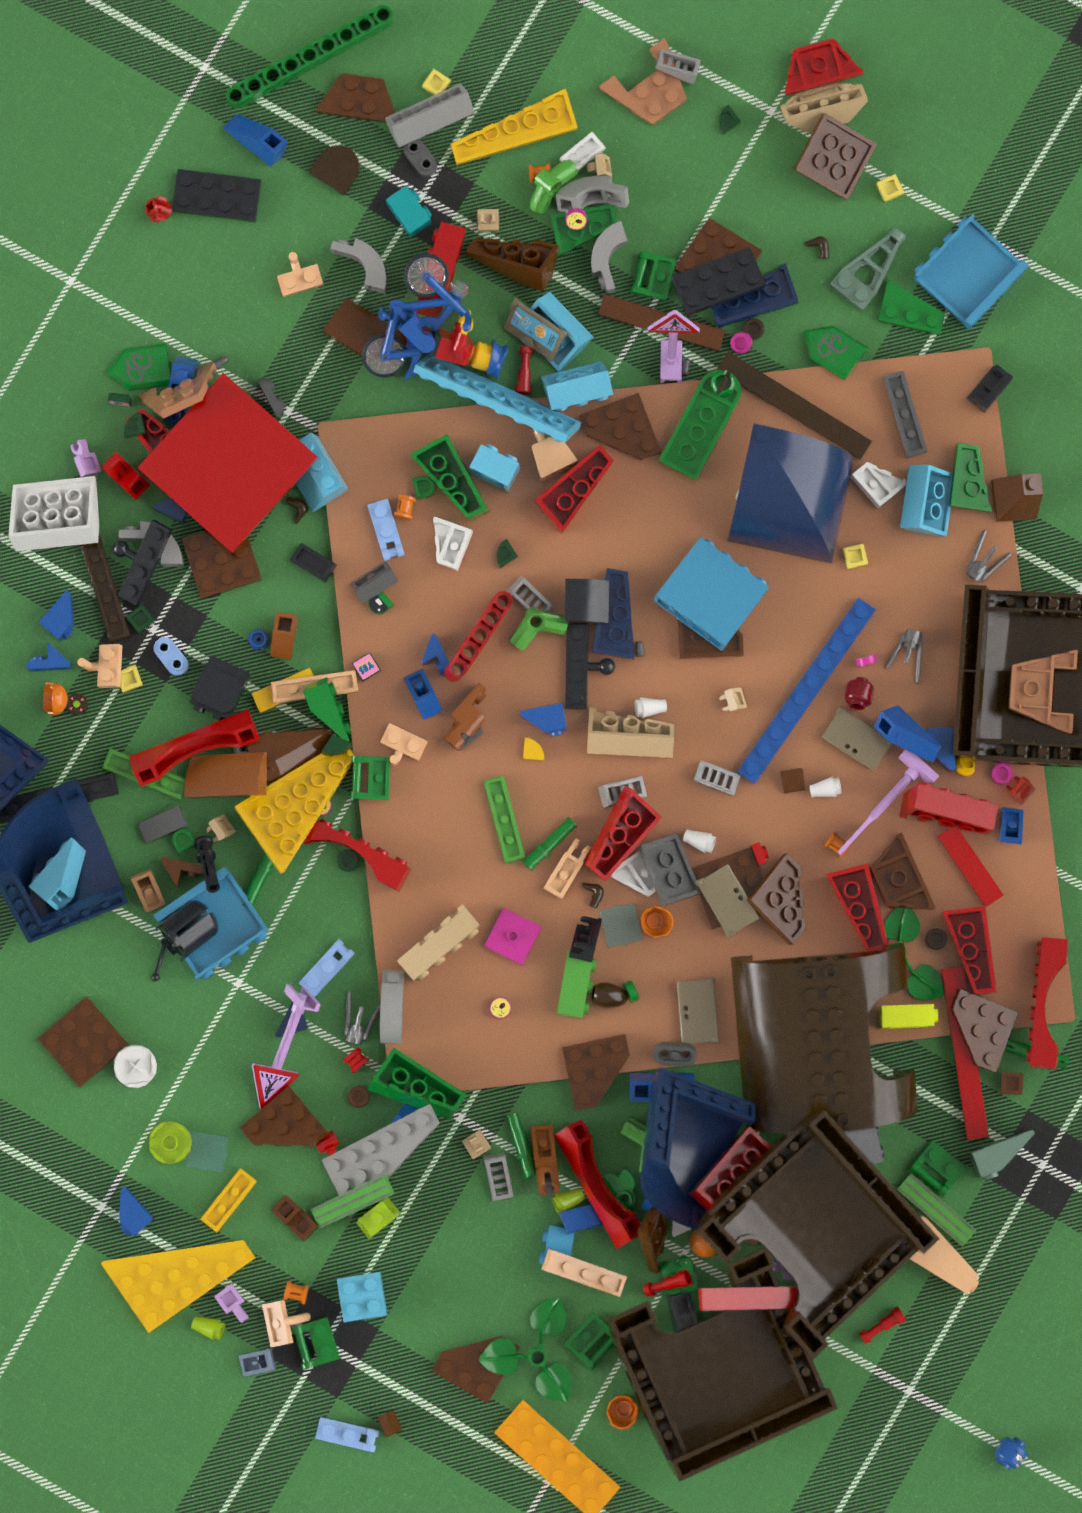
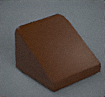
[780,768,805,794]
[378,1410,402,1438]

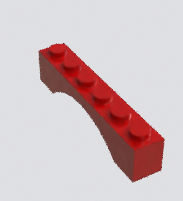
[129,709,260,787]
[303,818,411,892]
[1026,937,1069,1070]
[554,1119,641,1249]

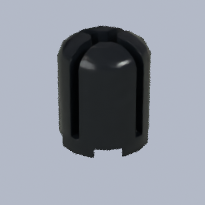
[156,900,218,961]

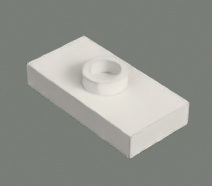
[560,132,606,171]

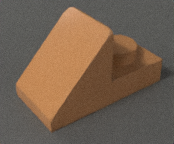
[130,869,166,913]

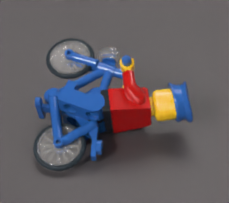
[362,253,509,380]

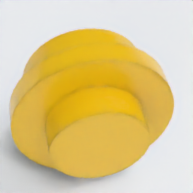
[955,757,975,776]

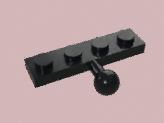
[112,520,173,606]
[565,624,615,709]

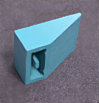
[29,838,86,910]

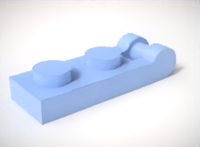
[368,499,405,562]
[299,939,355,998]
[315,1417,379,1452]

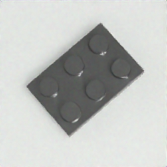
[638,834,702,907]

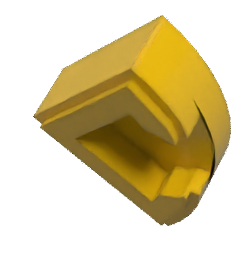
[523,737,544,761]

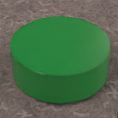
[623,980,639,1003]

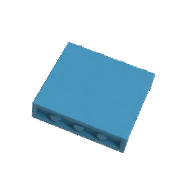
[914,214,1029,330]
[653,537,769,651]
[154,867,270,980]

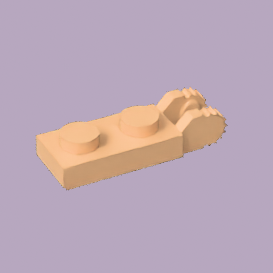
[543,838,591,900]

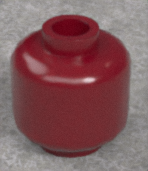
[845,677,874,710]

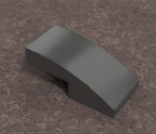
[138,806,188,843]

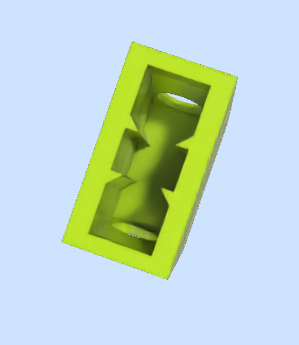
[356,1197,401,1239]

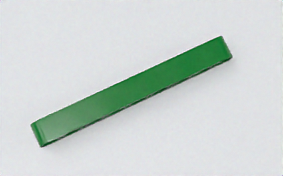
[226,5,393,109]

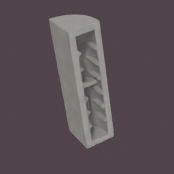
[385,83,475,147]

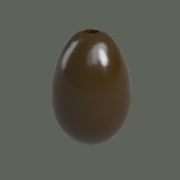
[592,982,627,1008]

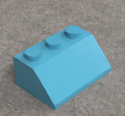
[526,292,593,372]
[540,361,613,411]
[296,433,349,512]
[900,465,953,537]

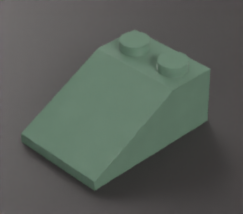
[968,1130,1034,1180]

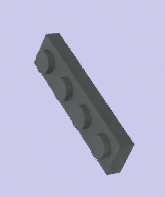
[882,371,928,458]

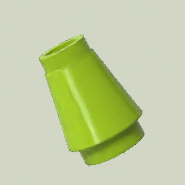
[552,1188,585,1214]
[191,1316,225,1340]

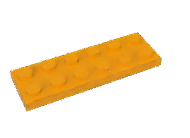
[494,1400,621,1513]

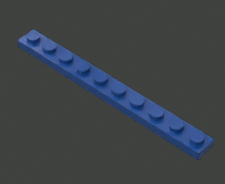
[737,597,876,784]

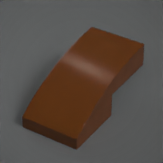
[271,1195,318,1242]

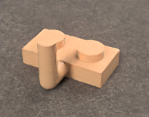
[277,252,324,298]
[77,644,123,688]
[380,723,428,766]
[262,1300,311,1347]

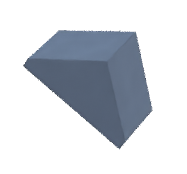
[239,1348,276,1377]

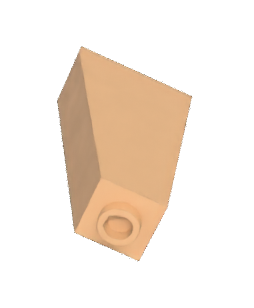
[910,1216,979,1294]

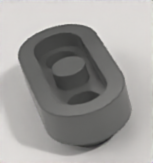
[403,139,437,177]
[257,376,286,417]
[653,1042,697,1066]

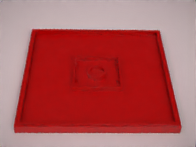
[138,373,318,553]

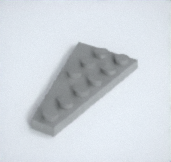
[322,1104,440,1218]

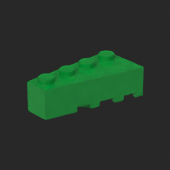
[410,434,490,521]
[367,1048,466,1120]

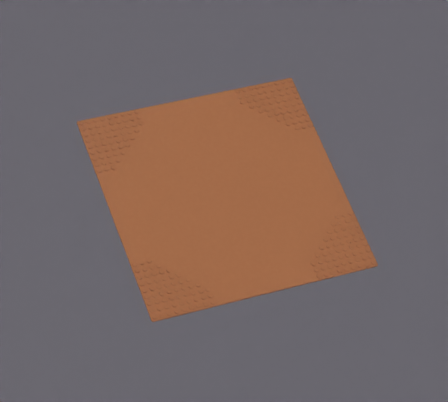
[318,348,1075,1091]

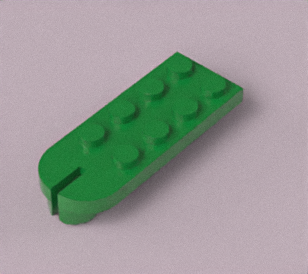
[658,370,741,481]

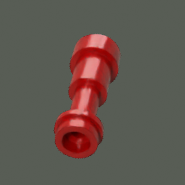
[515,346,533,395]
[643,1269,692,1297]
[859,1306,907,1344]

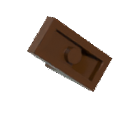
[161,857,204,888]

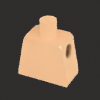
[531,431,578,482]

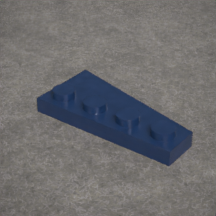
[711,263,799,328]
[592,568,635,660]

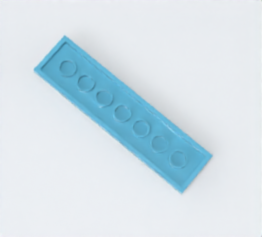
[413,354,582,442]

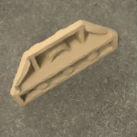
[781,83,868,133]

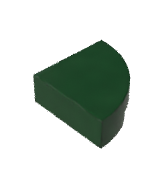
[719,104,741,135]
[124,412,146,439]
[497,539,518,569]
[322,734,351,756]

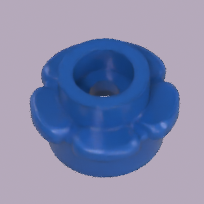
[248,629,269,650]

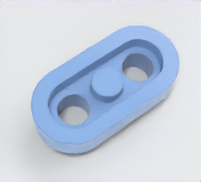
[154,637,189,676]

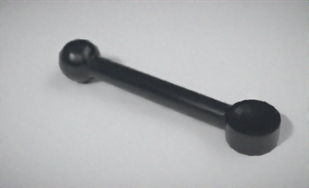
[151,938,166,981]

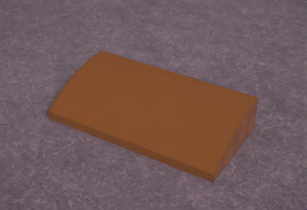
[184,752,267,799]

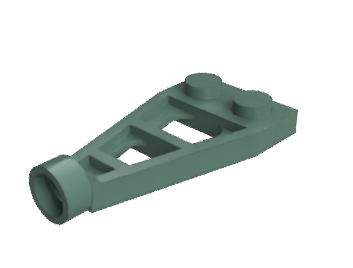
[830,227,906,312]

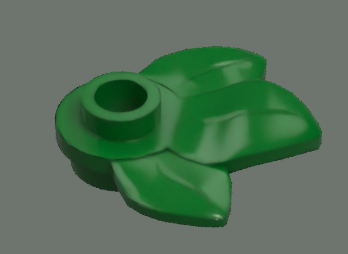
[602,1169,636,1209]
[660,1255,699,1295]

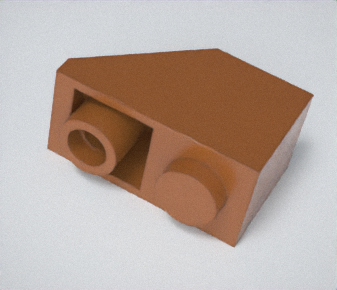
[270,612,299,660]

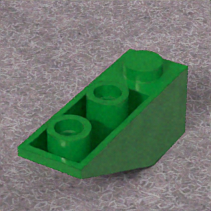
[303,677,352,742]

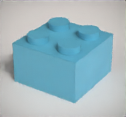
[469,444,520,493]
[337,1271,388,1322]

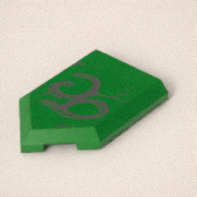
[804,326,868,381]
[106,343,171,391]

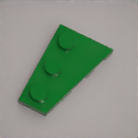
[551,204,617,257]
[878,280,945,336]
[949,443,992,513]

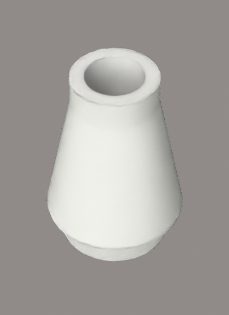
[634,697,667,718]
[809,776,842,798]
[683,829,716,853]

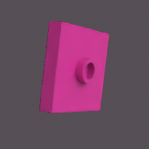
[484,908,542,965]

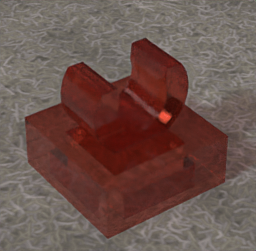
[1006,776,1035,805]

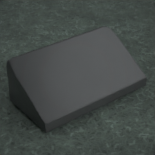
[350,562,398,603]

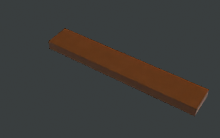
[598,294,725,352]

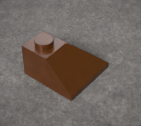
[991,473,1043,522]

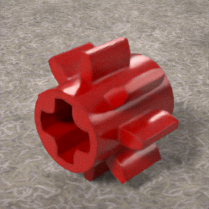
[145,196,172,223]
[316,1128,340,1156]

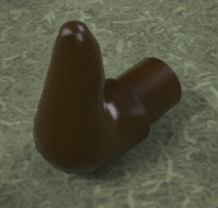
[804,236,829,259]
[286,496,308,524]
[583,883,604,909]

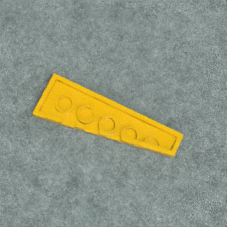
[451,89,578,165]

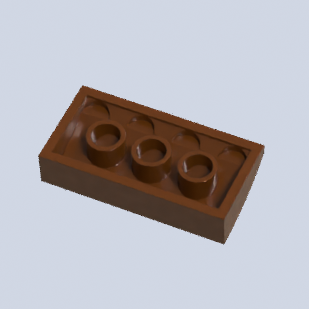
[323,298,408,378]

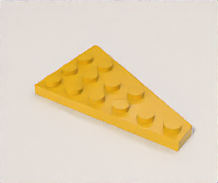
[235,749,354,874]
[101,1240,256,1333]

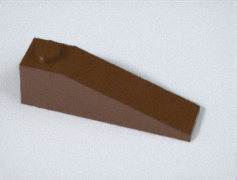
[465,238,559,291]
[247,727,335,784]

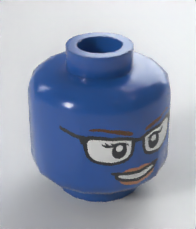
[995,1437,1027,1470]

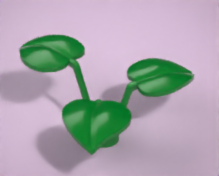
[884,908,944,1000]
[479,1298,571,1402]

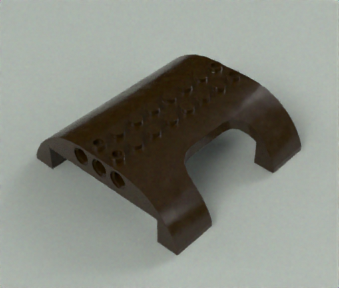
[953,585,1082,768]
[731,943,918,1134]
[696,1110,940,1360]
[608,1247,838,1482]

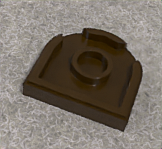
[309,145,359,196]

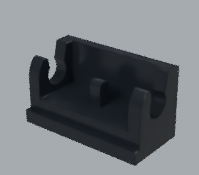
[966,365,1013,413]
[569,916,602,962]
[666,1292,698,1333]

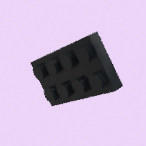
[172,169,262,222]
[671,247,766,316]

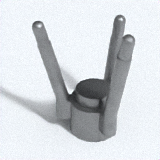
[966,530,1011,583]
[885,629,924,684]
[344,991,381,1045]

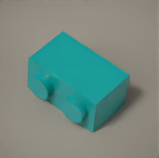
[386,185,432,238]

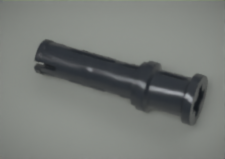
[194,835,220,893]

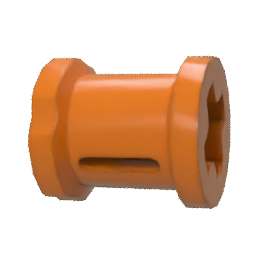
[529,163,550,184]
[393,494,416,520]
[824,830,851,858]
[283,1281,309,1304]

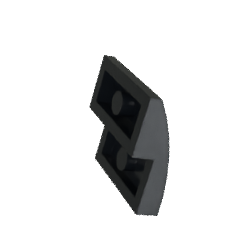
[565,579,609,624]

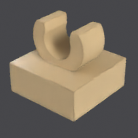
[587,153,612,177]
[477,209,499,232]
[719,687,747,711]
[206,814,236,842]
[462,1130,491,1159]

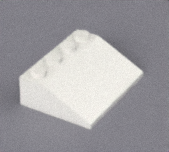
[8,476,99,551]

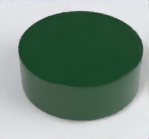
[337,850,359,872]

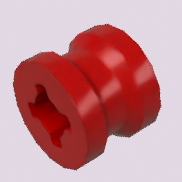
[343,1047,370,1074]

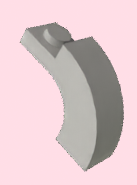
[556,176,629,213]
[591,221,627,295]
[330,238,387,294]
[119,521,184,567]
[380,970,405,1044]

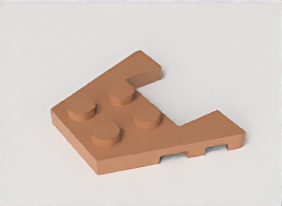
[599,38,686,126]
[139,361,217,418]
[1008,650,1078,734]

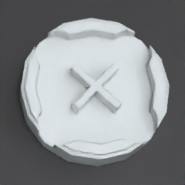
[114,1044,157,1088]

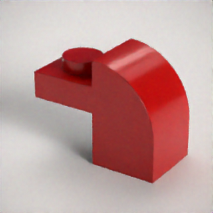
[101,452,150,500]

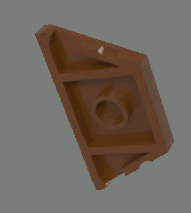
[316,73,395,123]
[870,833,935,910]
[637,1206,668,1274]

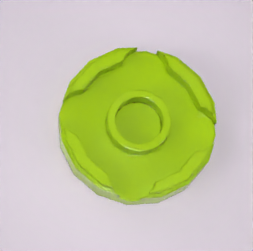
[149,1121,192,1164]

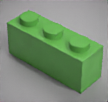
[557,950,597,1019]

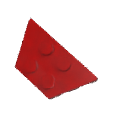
[785,38,864,96]

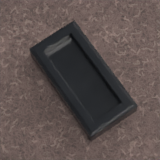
[290,543,337,583]

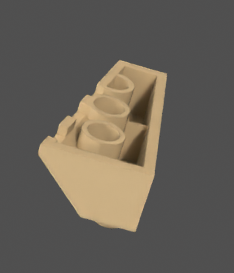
[587,707,674,758]
[397,904,480,981]

